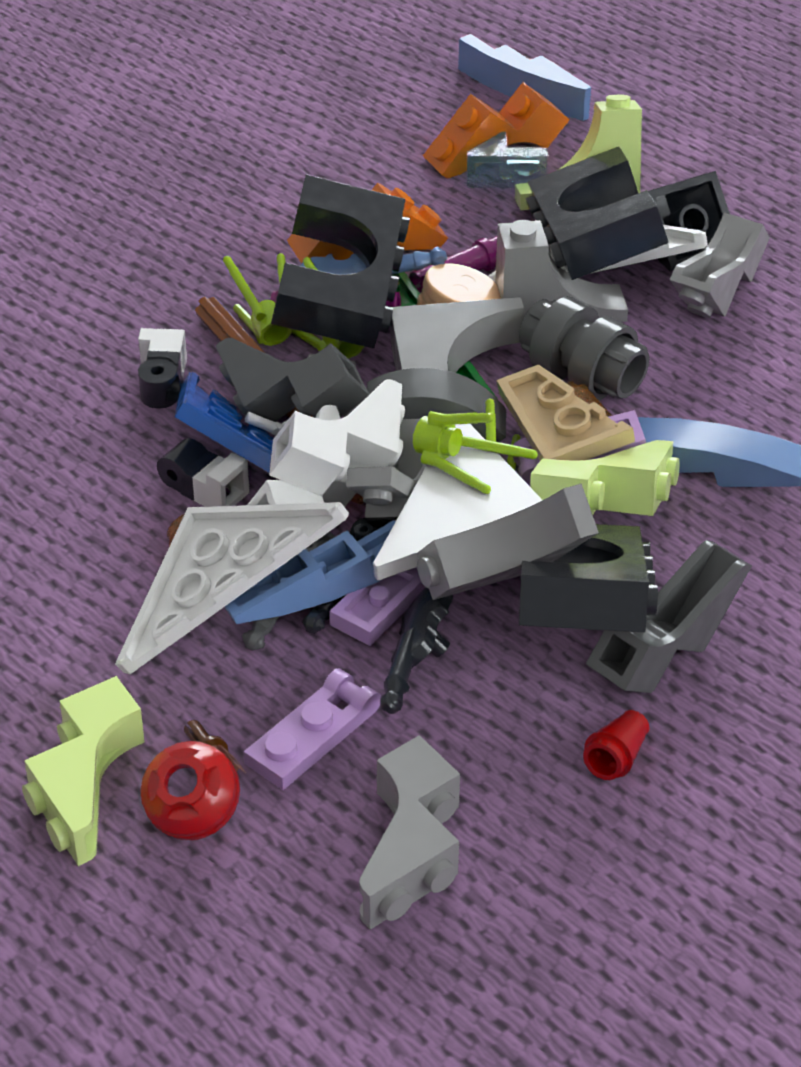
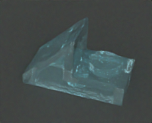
[467,132,547,188]

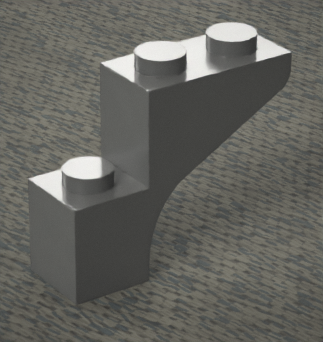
[216,338,370,422]
[586,540,752,693]

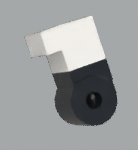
[138,328,187,409]
[157,438,249,507]

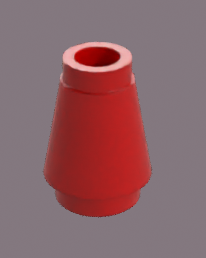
[583,710,649,780]

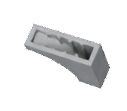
[495,220,628,322]
[390,297,524,373]
[417,484,599,600]

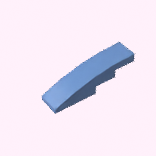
[458,34,591,121]
[638,417,801,487]
[224,520,396,624]

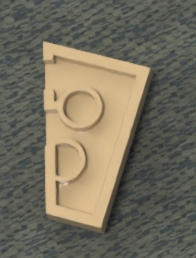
[496,365,635,461]

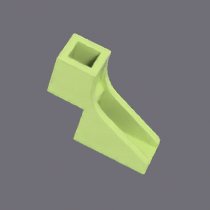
[530,440,680,516]
[22,676,144,866]

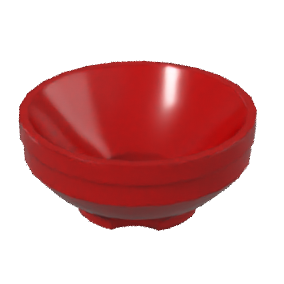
[140,741,240,840]

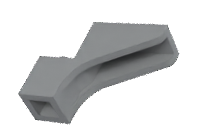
[670,212,770,318]
[359,735,460,930]

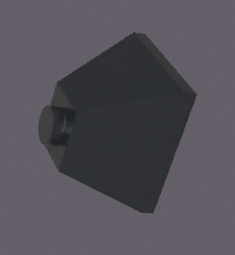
[648,171,730,271]

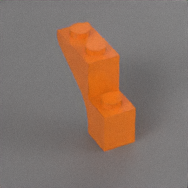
[423,82,570,179]
[287,182,448,263]

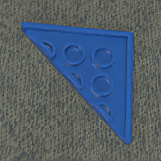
[175,371,274,473]

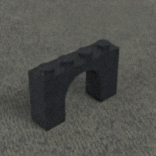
[525,146,669,280]
[271,174,410,349]
[519,524,658,633]

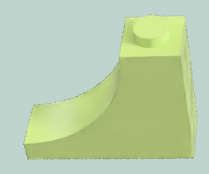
[515,95,642,210]

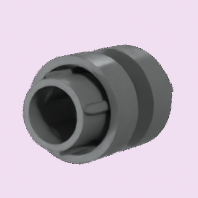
[519,296,650,400]

